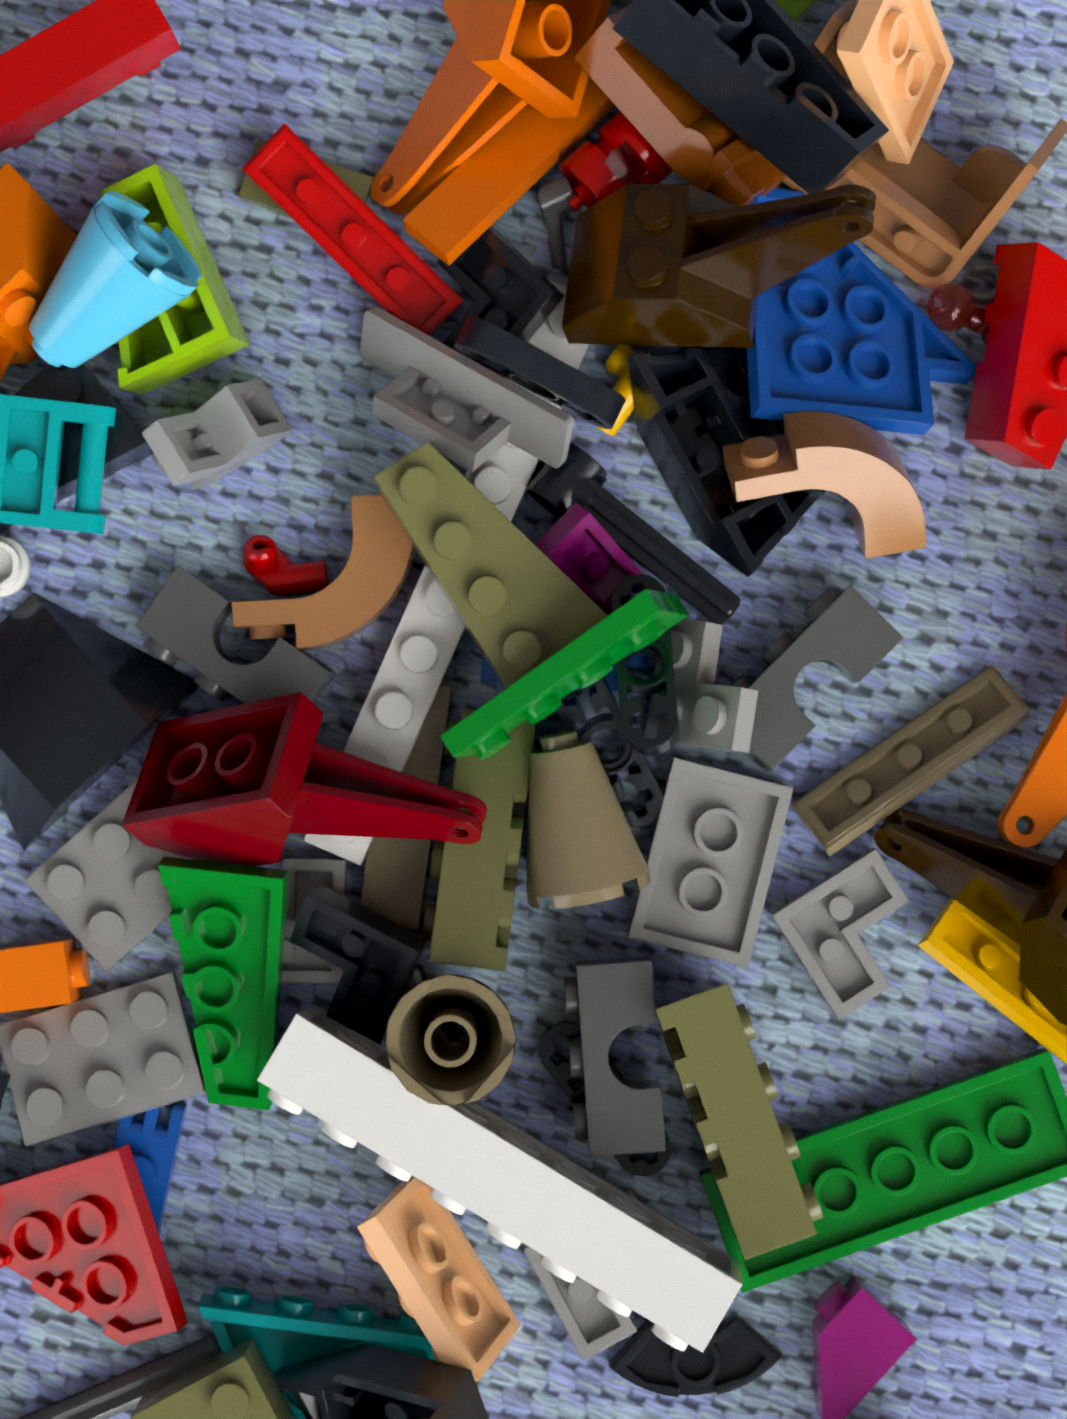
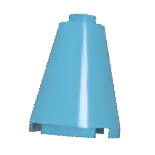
[29,191,202,368]

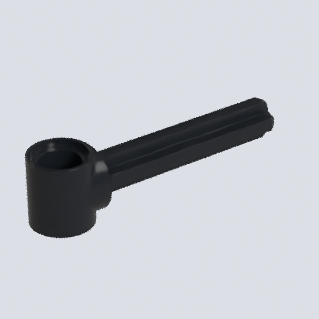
[526,442,741,625]

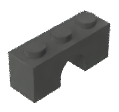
[135,565,335,704]
[730,585,904,770]
[564,956,666,1157]

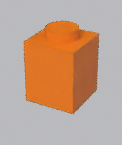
[0,937,90,1013]

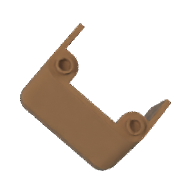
[782,0,1067,288]

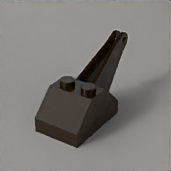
[562,184,876,348]
[874,808,1067,1026]

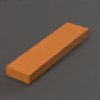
[402,76,616,266]

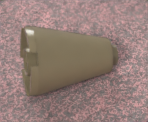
[526,730,651,909]
[386,975,516,1105]

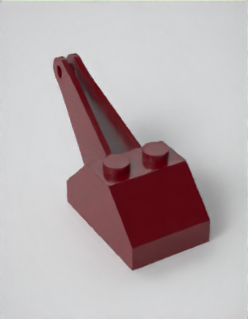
[122,692,488,866]

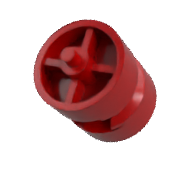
[559,111,673,212]

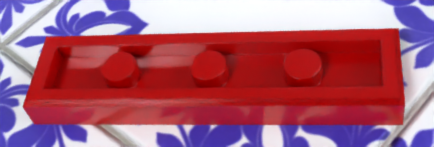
[242,123,463,336]

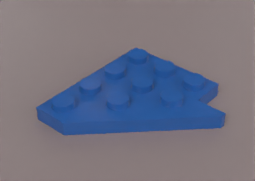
[747,188,976,435]

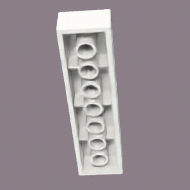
[257,1006,743,1353]

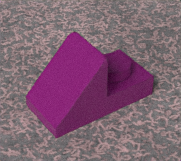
[535,502,643,616]

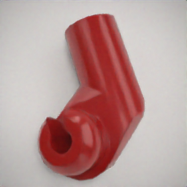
[242,535,329,596]

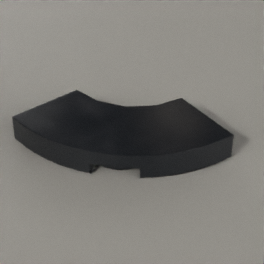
[608,1311,783,1397]

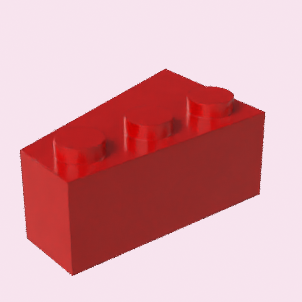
[964,242,1067,470]

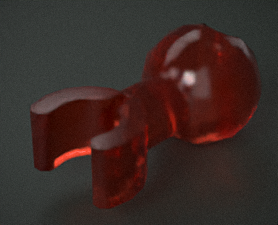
[926,283,990,346]

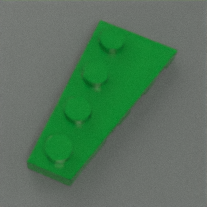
[440,589,689,760]
[158,856,288,1110]

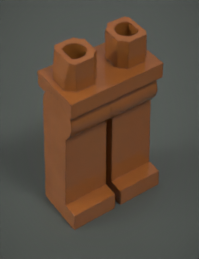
[574,5,787,206]

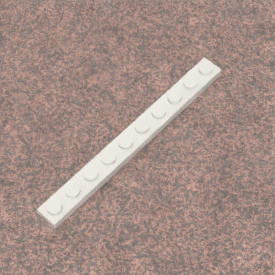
[304,280,590,866]

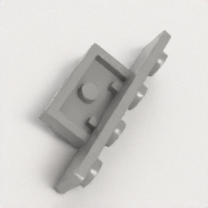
[360,306,574,473]

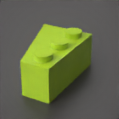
[101,164,250,395]

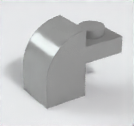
[142,379,292,490]

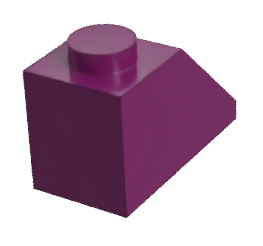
[812,1275,917,1419]

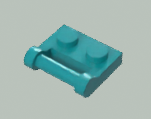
[0,394,116,534]

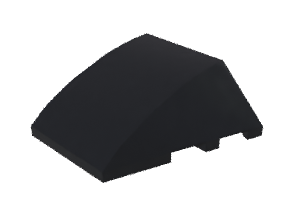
[628,347,826,577]
[0,593,200,851]
[272,1343,489,1419]

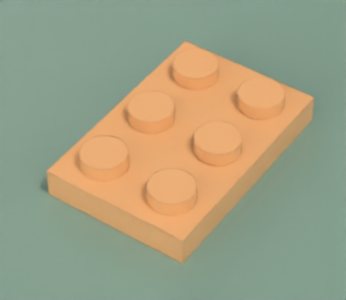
[836,0,954,164]
[357,1175,521,1382]

